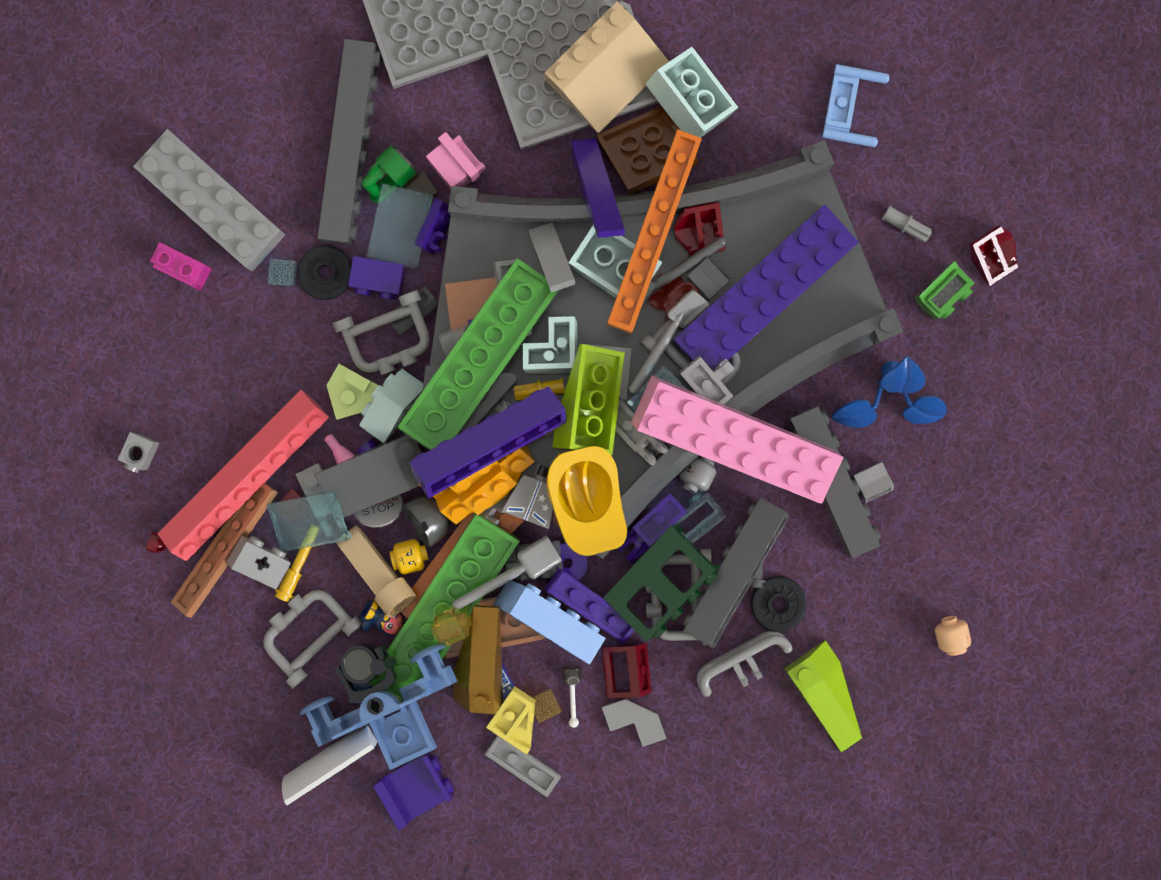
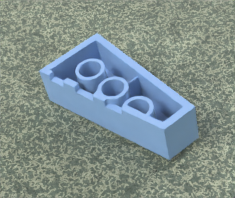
[493,580,606,665]

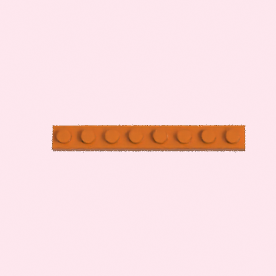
[607,129,702,334]

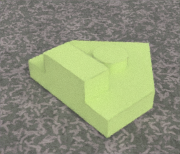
[327,364,379,420]

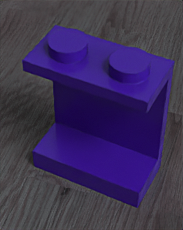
[373,752,455,831]

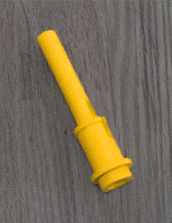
[275,524,321,602]

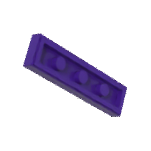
[545,568,634,644]

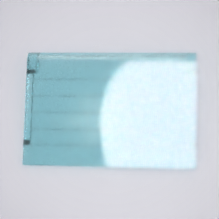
[367,184,433,269]
[267,492,351,551]

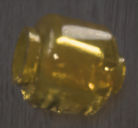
[431,608,471,646]

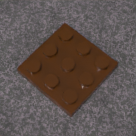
[596,106,698,195]

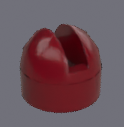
[146,531,166,553]

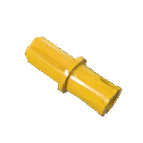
[513,378,565,401]

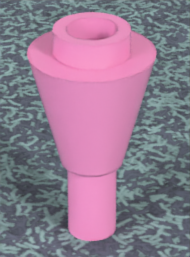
[324,434,355,464]

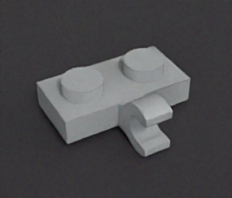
[679,356,734,404]

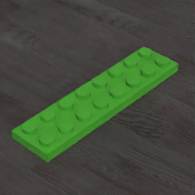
[398,258,559,450]
[368,513,520,702]

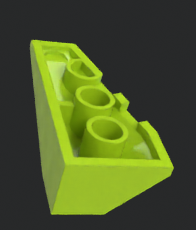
[784,640,862,752]

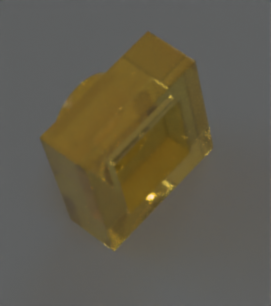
[532,688,562,723]

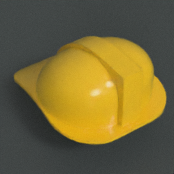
[546,446,627,556]

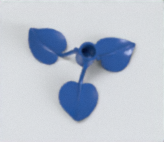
[831,356,947,428]

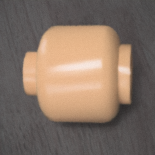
[935,616,971,656]

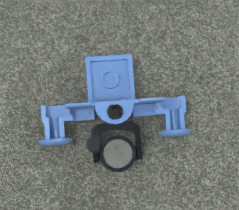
[300,643,458,770]

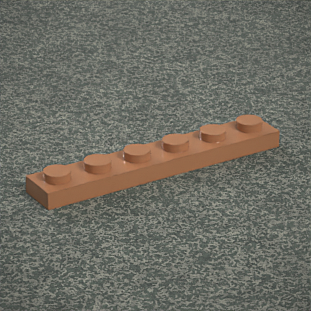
[171,482,278,618]

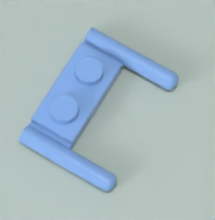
[822,64,889,147]

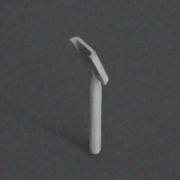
[629,289,711,394]
[452,535,562,610]

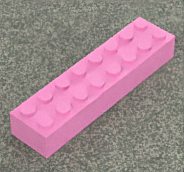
[631,375,844,504]

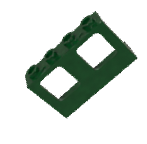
[604,523,721,642]

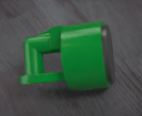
[362,145,417,203]

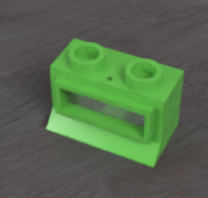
[913,261,975,321]

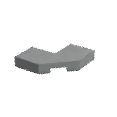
[602,698,666,747]

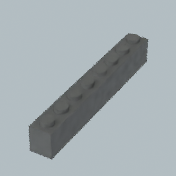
[317,39,381,246]

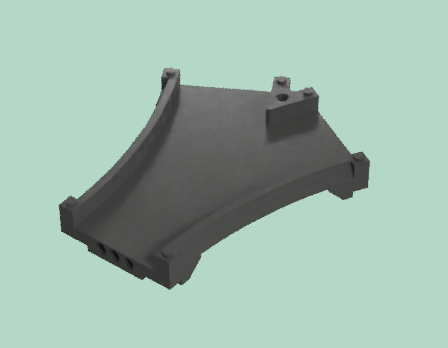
[422,140,903,559]

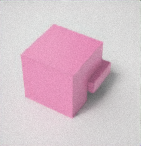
[426,132,486,189]

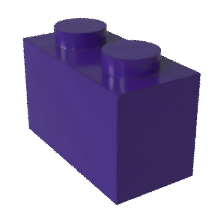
[348,256,406,300]

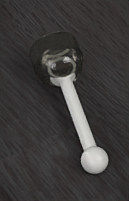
[562,666,582,728]

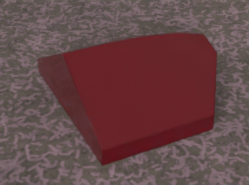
[673,201,726,255]
[970,226,1018,286]

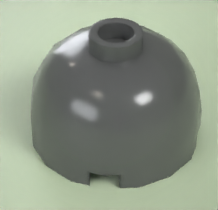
[402,496,449,547]

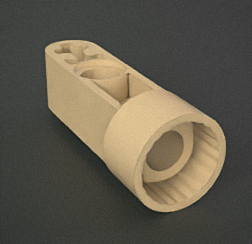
[336,525,416,617]

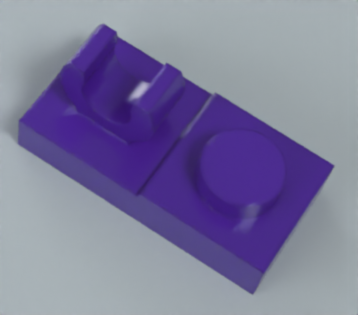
[414,199,451,255]

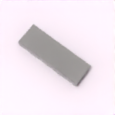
[528,222,576,292]
[484,735,561,797]

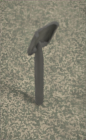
[640,237,726,310]

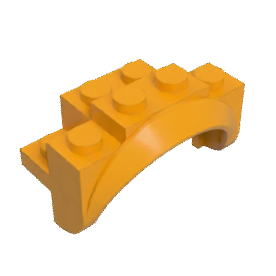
[418,444,535,524]

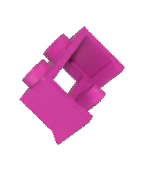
[150,242,212,291]

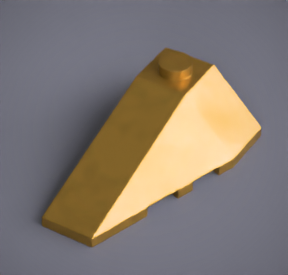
[453,605,503,714]

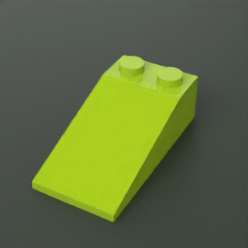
[552,344,625,455]

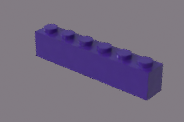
[410,386,566,499]

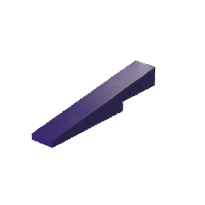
[571,138,625,238]

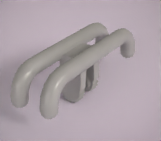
[697,631,792,697]

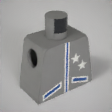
[500,464,553,529]

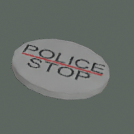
[354,494,403,527]

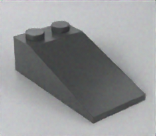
[314,433,421,521]

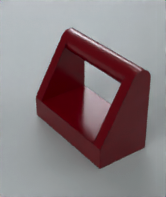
[601,643,652,698]

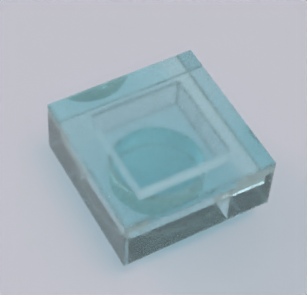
[268,259,297,287]

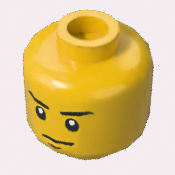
[390,539,429,575]

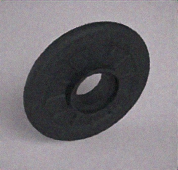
[298,245,352,300]
[751,576,806,632]

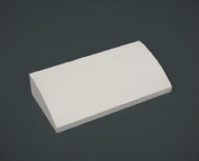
[282,724,377,805]

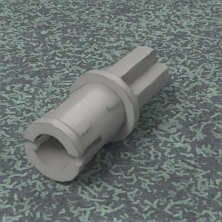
[882,206,932,242]

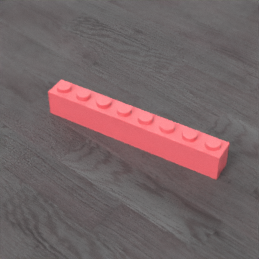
[157,390,329,561]

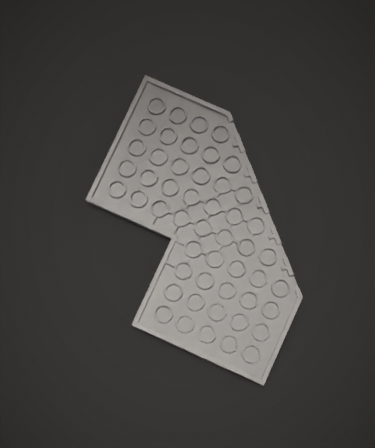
[363,0,659,150]

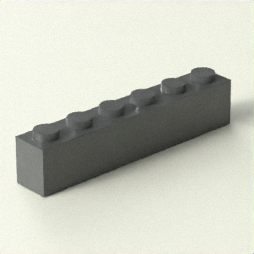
[787,406,881,558]
[683,498,789,649]

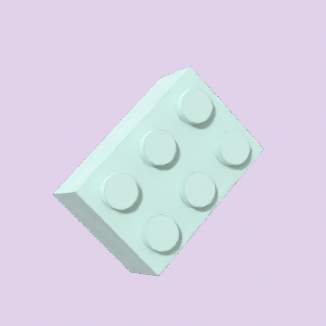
[645,47,738,138]
[568,226,662,298]

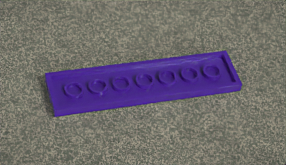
[673,204,859,371]

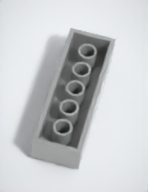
[133,129,285,272]

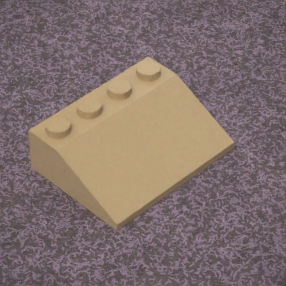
[544,1,669,134]

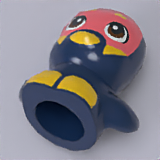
[359,599,403,636]

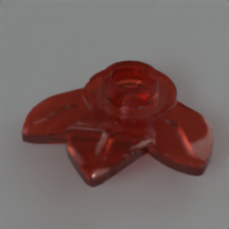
[648,273,699,320]

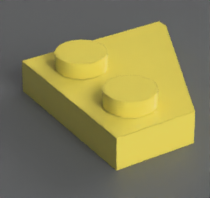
[486,686,536,755]

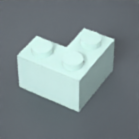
[523,316,578,374]
[359,369,423,443]

